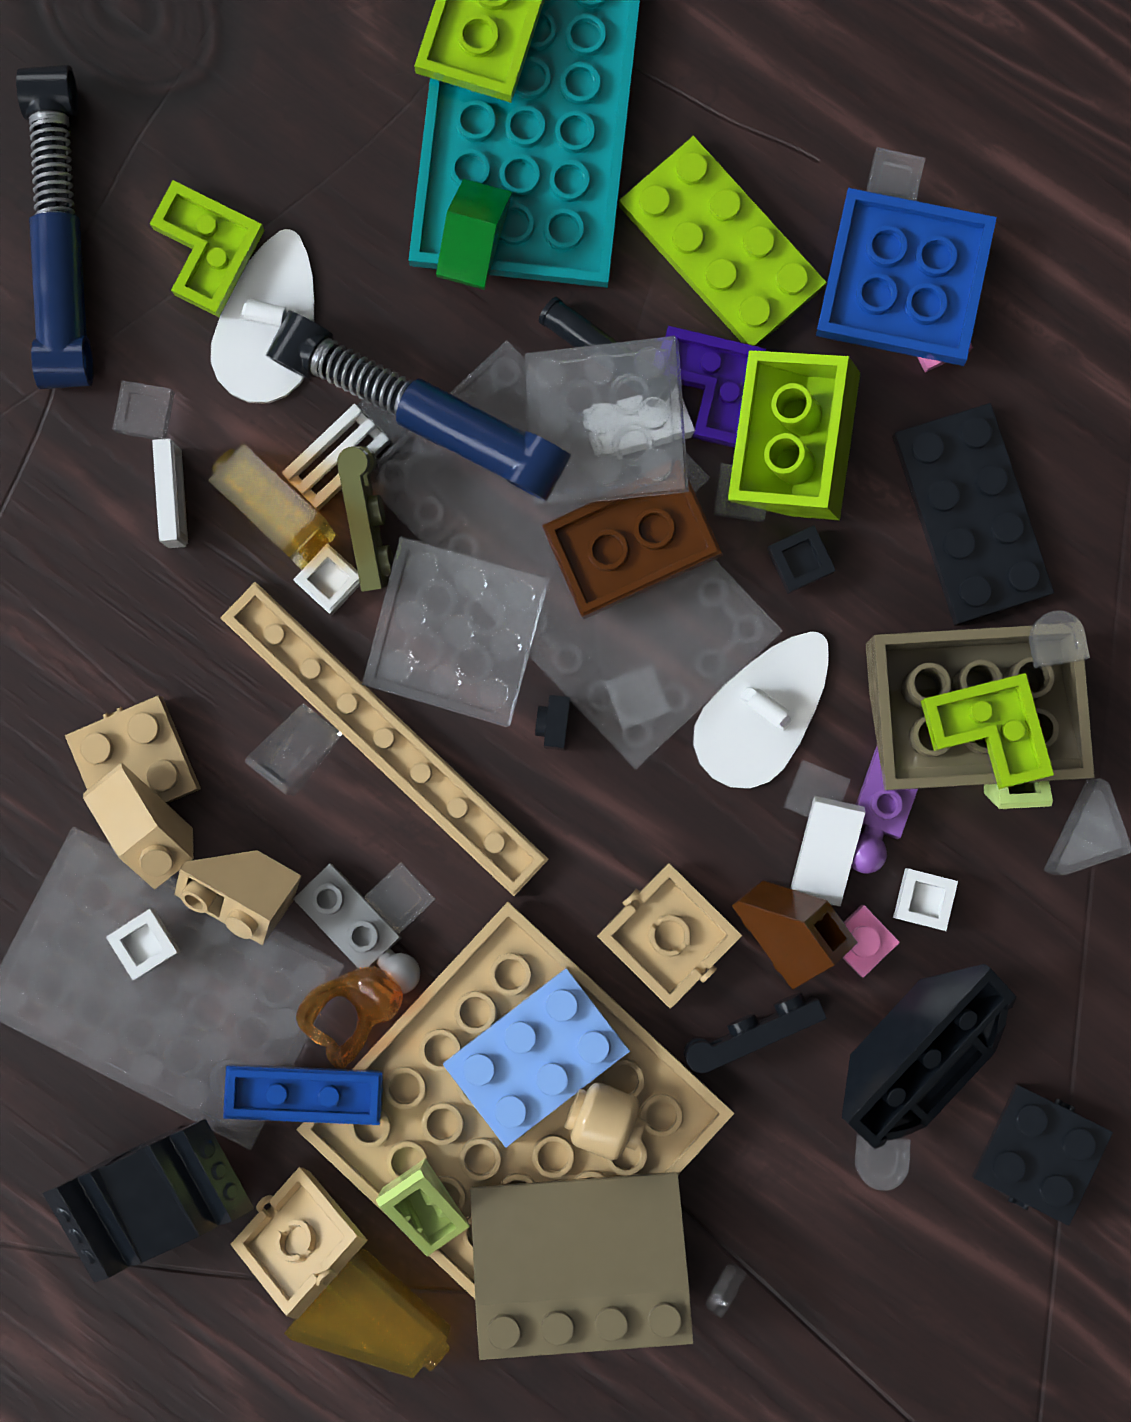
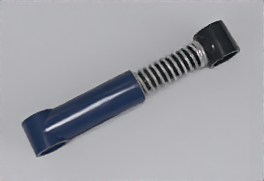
[16,65,94,389]
[265,310,571,502]

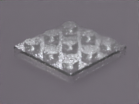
[525,336,689,507]
[362,537,550,727]

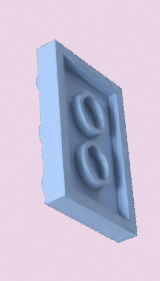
[443,968,630,1148]

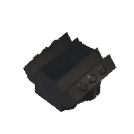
[42,1119,254,1283]

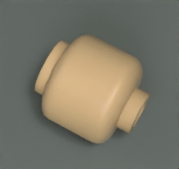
[564,1083,646,1160]

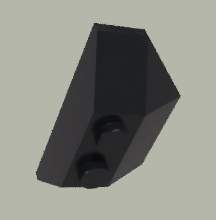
[841,964,1017,1149]

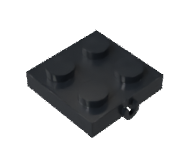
[972,1084,1113,1226]

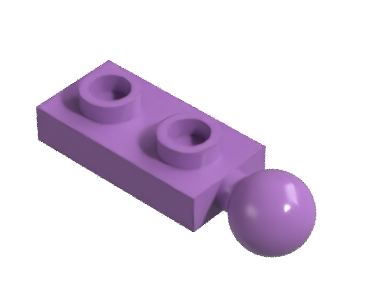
[851,746,918,874]

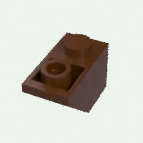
[732,880,858,990]

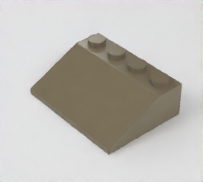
[866,623,1095,791]
[470,1172,693,1360]

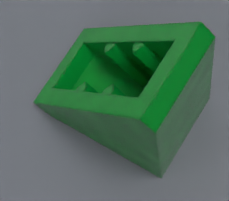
[436,179,512,290]

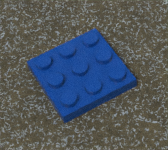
[816,188,997,366]

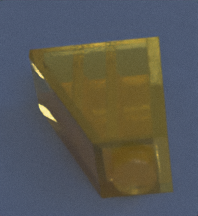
[208,444,337,570]
[284,1247,451,1378]

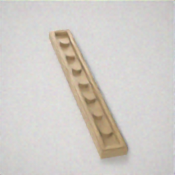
[221,582,549,896]

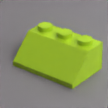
[728,350,860,521]

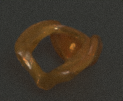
[296,967,403,1068]

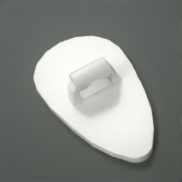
[211,229,315,404]
[693,632,828,789]

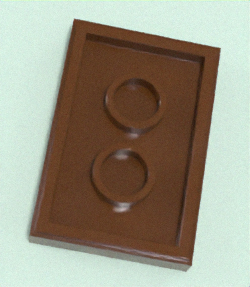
[542,461,723,619]

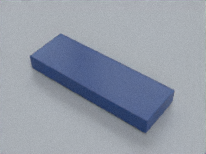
[223,1064,384,1125]

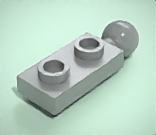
[293,863,421,994]

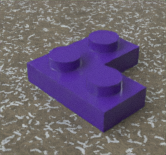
[657,326,766,448]

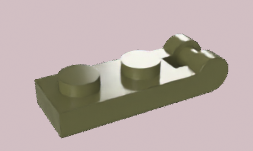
[337,446,395,592]

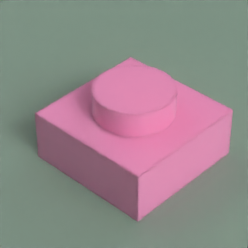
[843,905,900,978]

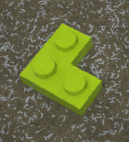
[150,180,265,317]
[921,673,1054,789]

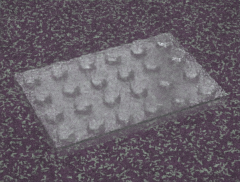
[0,827,346,1150]

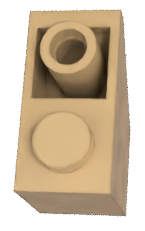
[174,850,301,946]

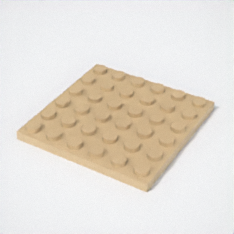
[296,901,734,1299]

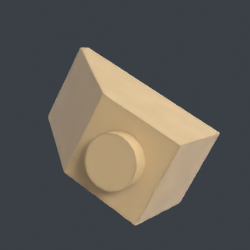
[83,763,194,890]

